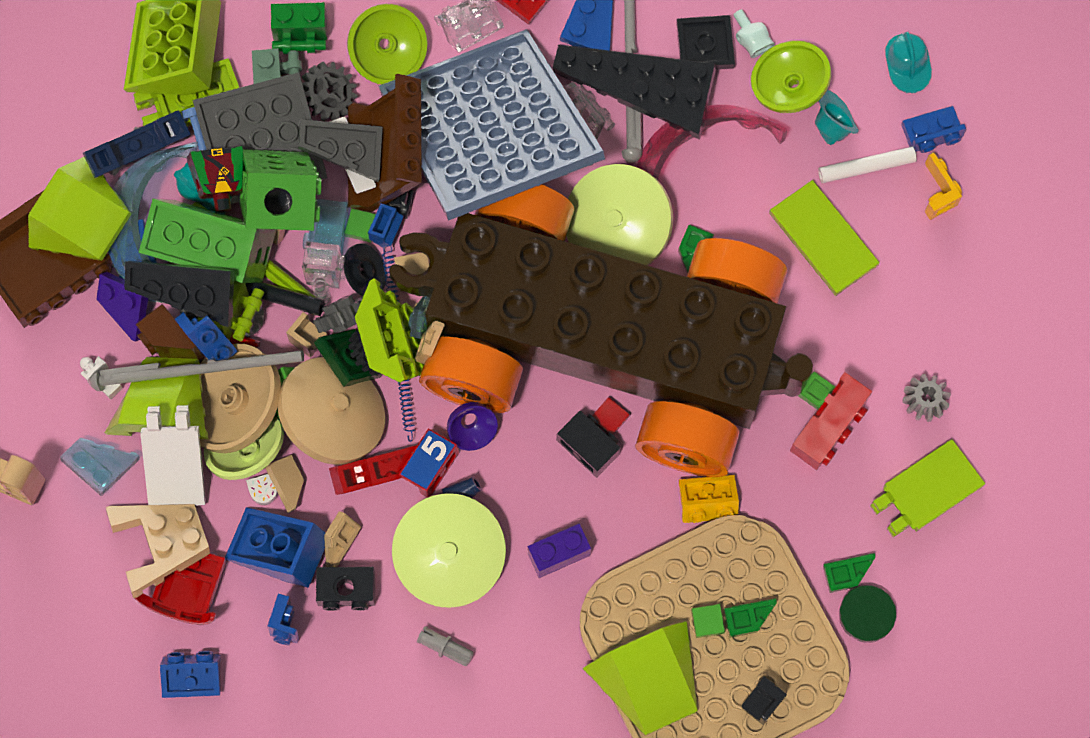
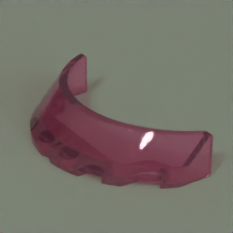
[637,105,787,180]

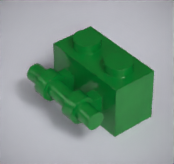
[271,2,327,54]

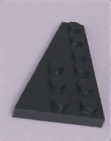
[553,44,716,140]

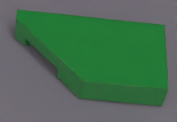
[678,225,714,273]
[823,553,875,593]
[724,598,777,638]

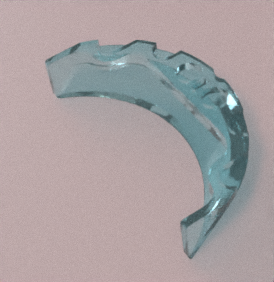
[108,142,198,304]

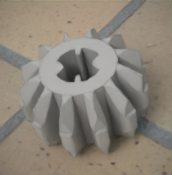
[902,374,951,422]

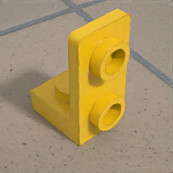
[924,152,962,220]

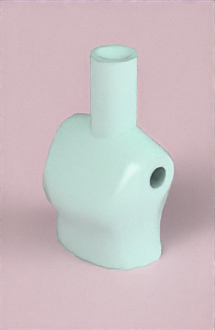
[733,9,775,58]

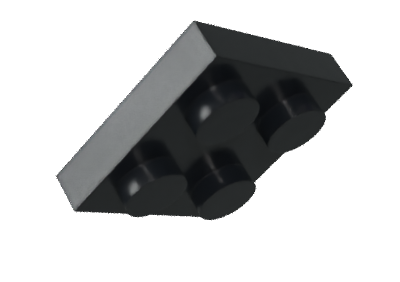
[676,15,735,70]

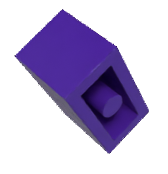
[527,523,591,578]

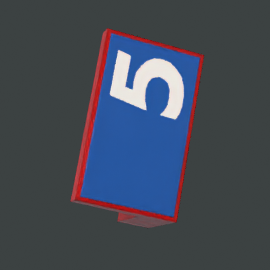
[399,428,460,497]

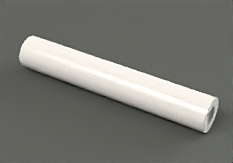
[818,147,916,184]

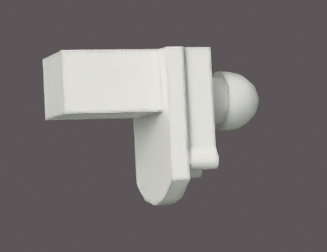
[80,356,123,400]

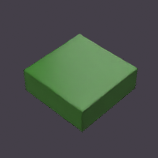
[344,208,376,243]
[798,372,835,410]
[691,604,725,638]

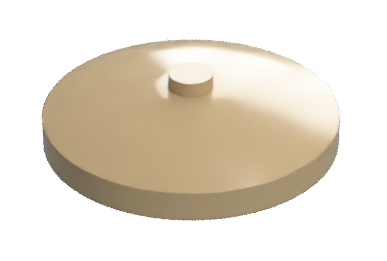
[200,344,281,453]
[278,357,385,465]

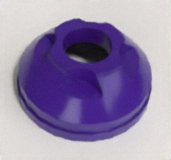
[447,402,498,451]

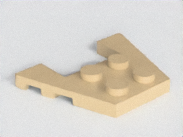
[106,504,210,598]

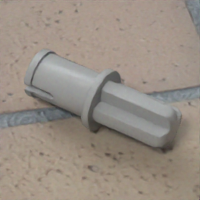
[417,626,474,666]

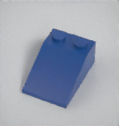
[225,507,325,588]

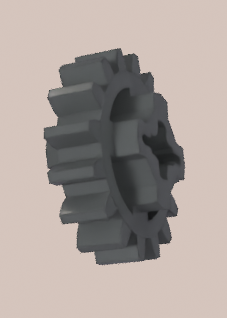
[301,62,357,121]
[313,295,363,333]

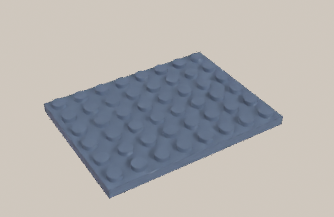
[379,29,605,221]

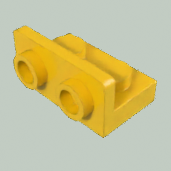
[679,475,739,523]

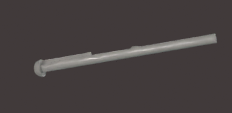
[621,0,642,163]
[90,350,304,391]

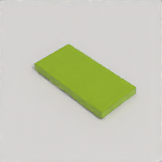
[769,180,879,296]

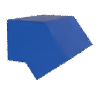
[368,203,404,248]

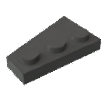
[298,119,382,182]

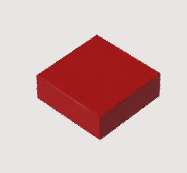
[592,397,630,435]

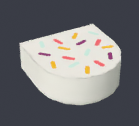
[246,474,278,505]

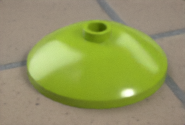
[347,4,427,85]
[751,41,831,113]

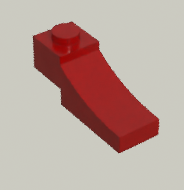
[329,445,417,495]

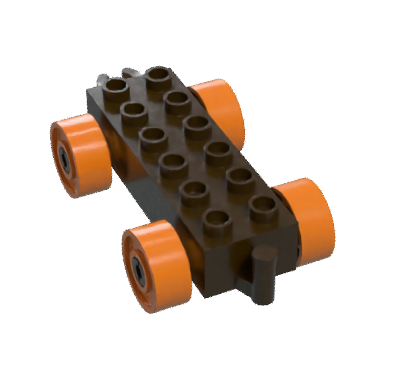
[389,184,813,477]

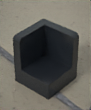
[741,676,787,725]

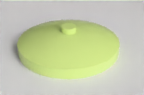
[566,164,673,266]
[392,493,506,608]

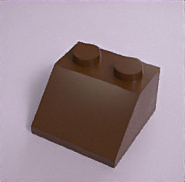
[136,304,204,363]

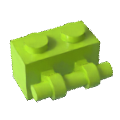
[197,281,264,341]

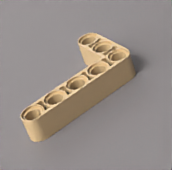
[0,455,46,505]

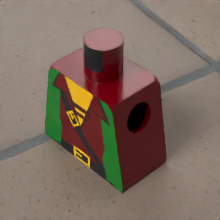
[187,146,243,213]

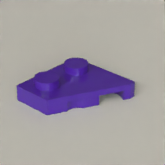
[96,272,148,342]

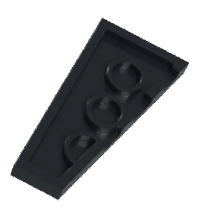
[124,261,234,327]

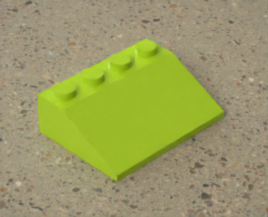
[124,0,221,95]

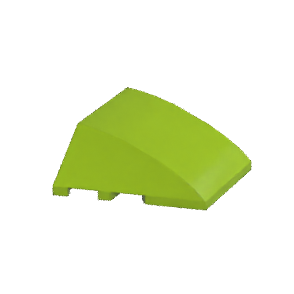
[28,157,132,261]
[355,278,427,382]
[104,357,208,439]
[583,621,698,736]

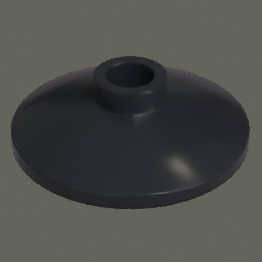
[343,244,386,296]

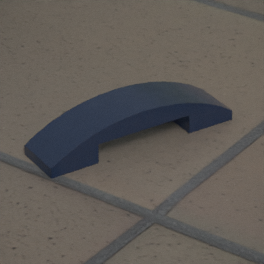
[83,110,191,178]

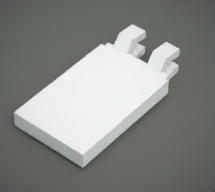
[140,405,206,506]

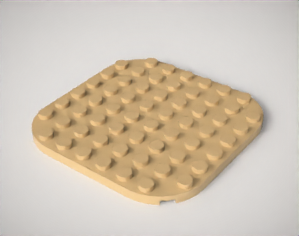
[580,515,849,738]

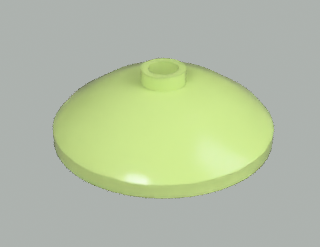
[204,415,284,480]

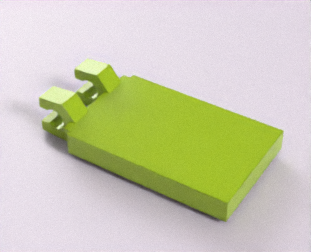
[133,58,239,127]
[870,439,985,538]

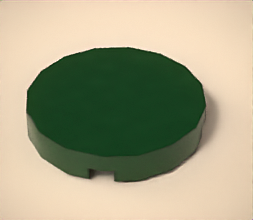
[839,585,897,643]

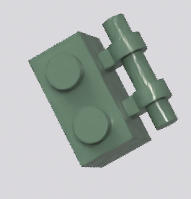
[252,48,302,84]

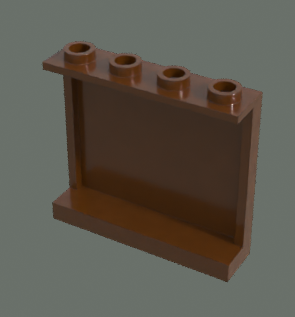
[348,74,422,212]
[0,190,115,328]

